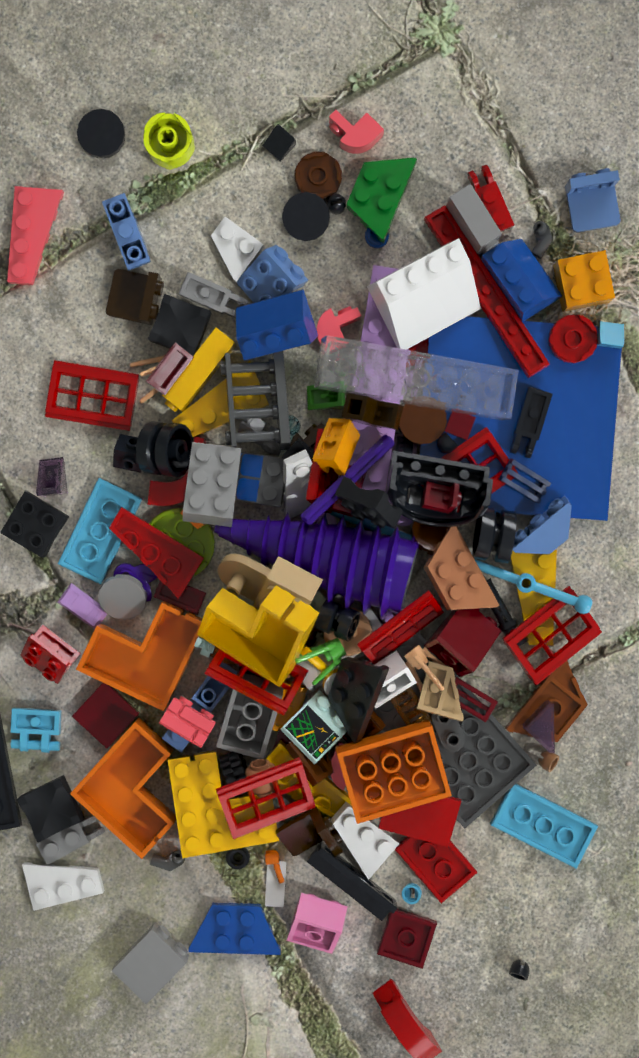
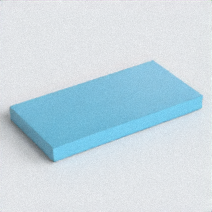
[58,478,143,585]
[490,784,598,869]

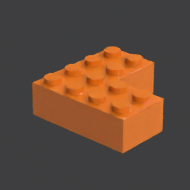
[76,601,202,711]
[70,718,176,859]

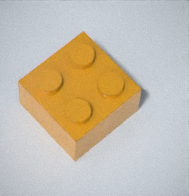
[553,250,615,312]

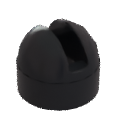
[327,194,346,215]
[437,432,458,453]
[509,960,530,981]

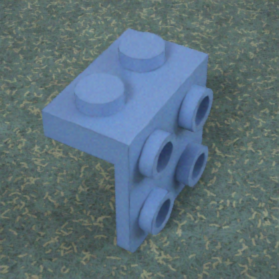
[565,168,621,233]
[237,245,308,303]

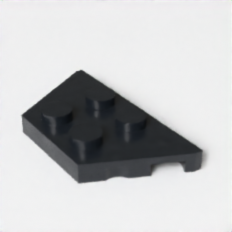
[328,657,389,744]

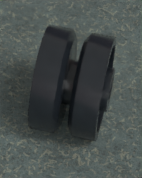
[136,421,193,477]
[472,507,517,564]

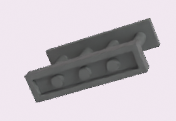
[220,351,291,450]

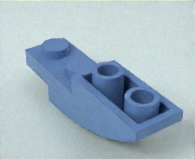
[162,661,237,752]

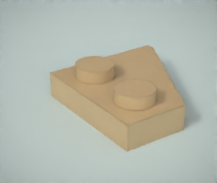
[416,661,464,722]

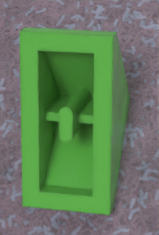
[307,381,345,410]

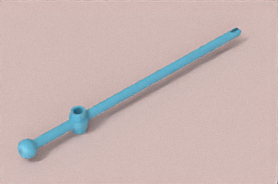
[329,511,593,614]

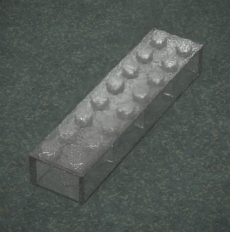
[314,335,519,420]

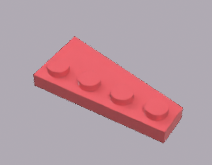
[7,186,64,285]

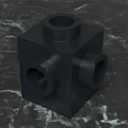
[113,434,142,473]

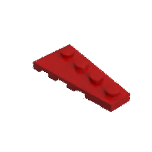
[109,507,205,599]

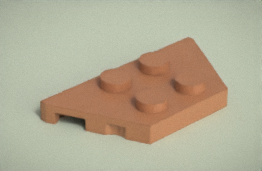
[424,526,500,610]

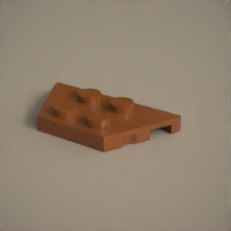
[505,661,588,742]

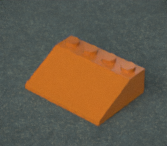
[335,720,452,824]

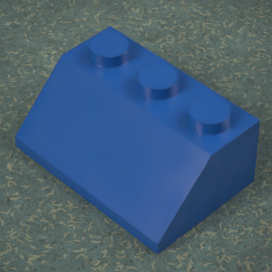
[482,239,562,322]
[236,289,318,360]

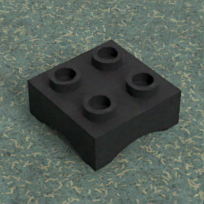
[148,294,212,356]
[335,477,403,529]
[0,491,69,557]
[17,775,85,843]

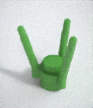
[295,638,346,685]

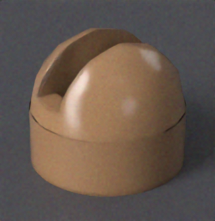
[538,751,559,772]

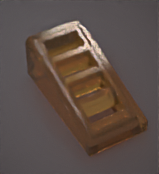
[390,687,432,725]

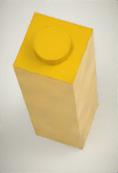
[162,327,237,412]

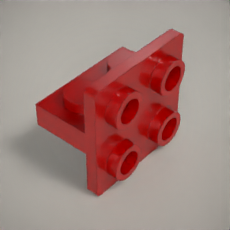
[20,625,81,684]

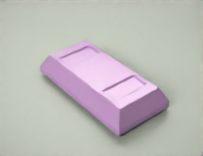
[57,583,107,630]

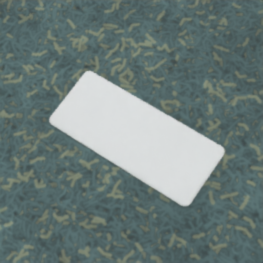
[265,861,286,907]

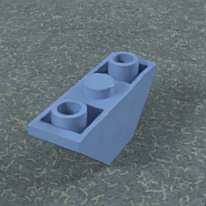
[102,193,151,271]
[513,495,572,554]

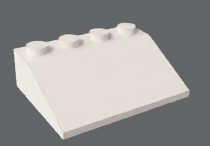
[367,238,481,353]

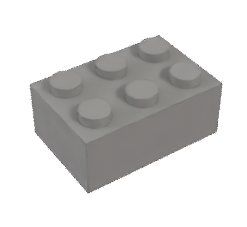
[183,442,241,527]
[216,671,283,759]

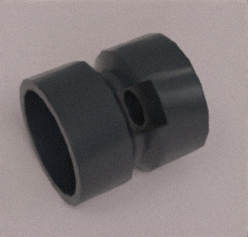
[315,599,360,642]

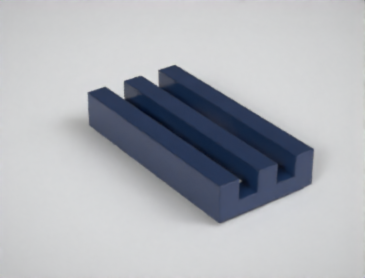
[498,458,551,504]

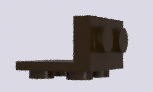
[106,269,164,326]
[276,806,343,857]

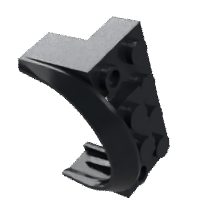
[386,450,493,527]

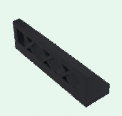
[307,841,398,921]

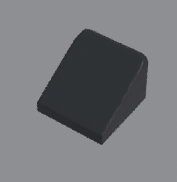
[262,124,296,162]

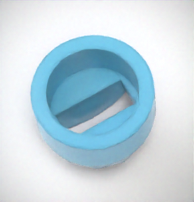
[402,883,422,904]

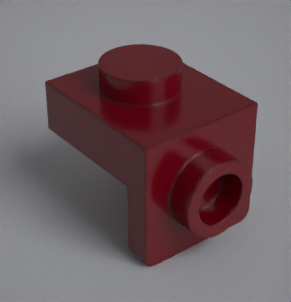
[421,482,462,513]

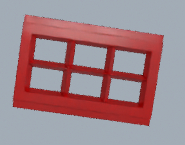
[45,360,139,431]
[420,427,518,513]
[502,586,602,685]
[357,590,444,664]
[205,649,309,716]
[216,757,316,839]

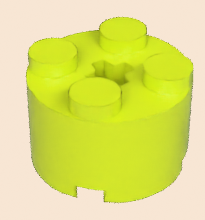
[143,112,195,170]

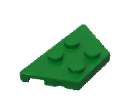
[347,157,417,243]

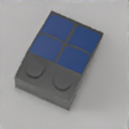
[235,452,285,507]

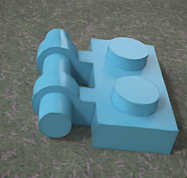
[11,708,62,753]

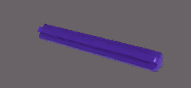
[301,435,395,525]

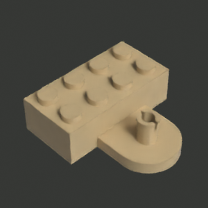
[218,554,323,610]

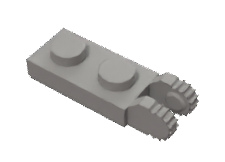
[178,272,249,318]
[36,815,105,865]

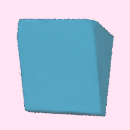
[597,321,624,349]

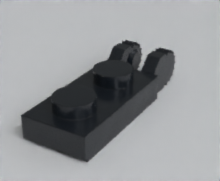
[510,387,552,458]

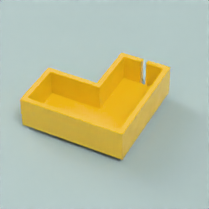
[197,585,320,687]
[167,750,279,859]

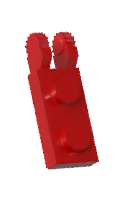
[468,164,514,232]

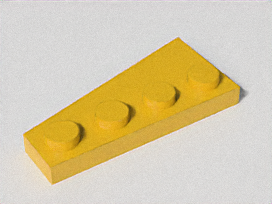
[172,361,269,438]
[510,550,557,646]

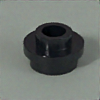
[226,847,250,869]

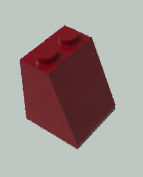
[424,608,502,677]

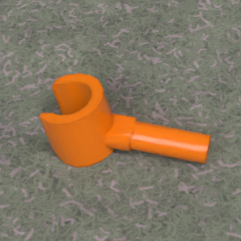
[265,850,284,883]

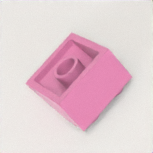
[287,893,348,954]

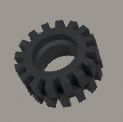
[219,751,248,797]

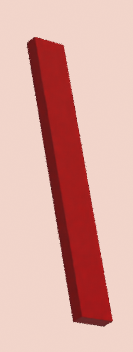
[424,205,550,378]

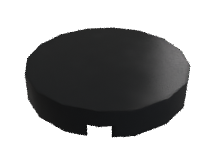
[77,109,125,158]
[282,192,330,241]

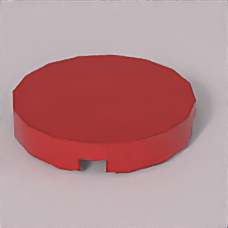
[548,314,598,363]

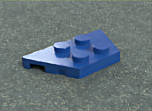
[189,902,281,955]

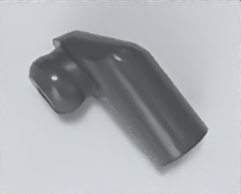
[532,221,552,259]
[150,850,185,871]

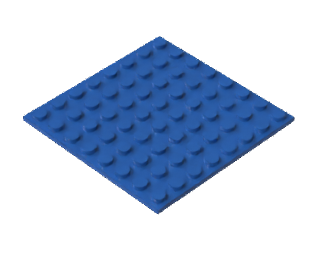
[417,316,622,521]

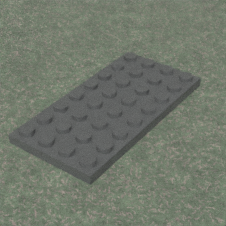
[363,632,537,829]

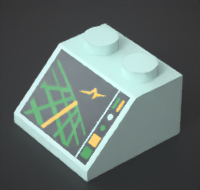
[280,690,347,764]

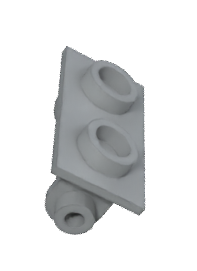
[238,418,281,456]

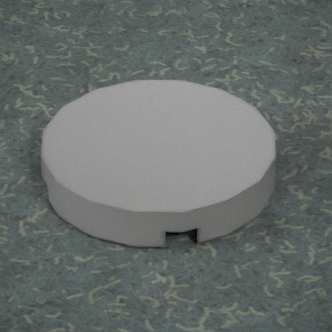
[98,574,147,620]

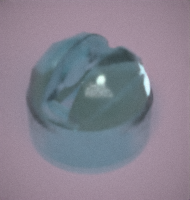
[289,415,301,436]

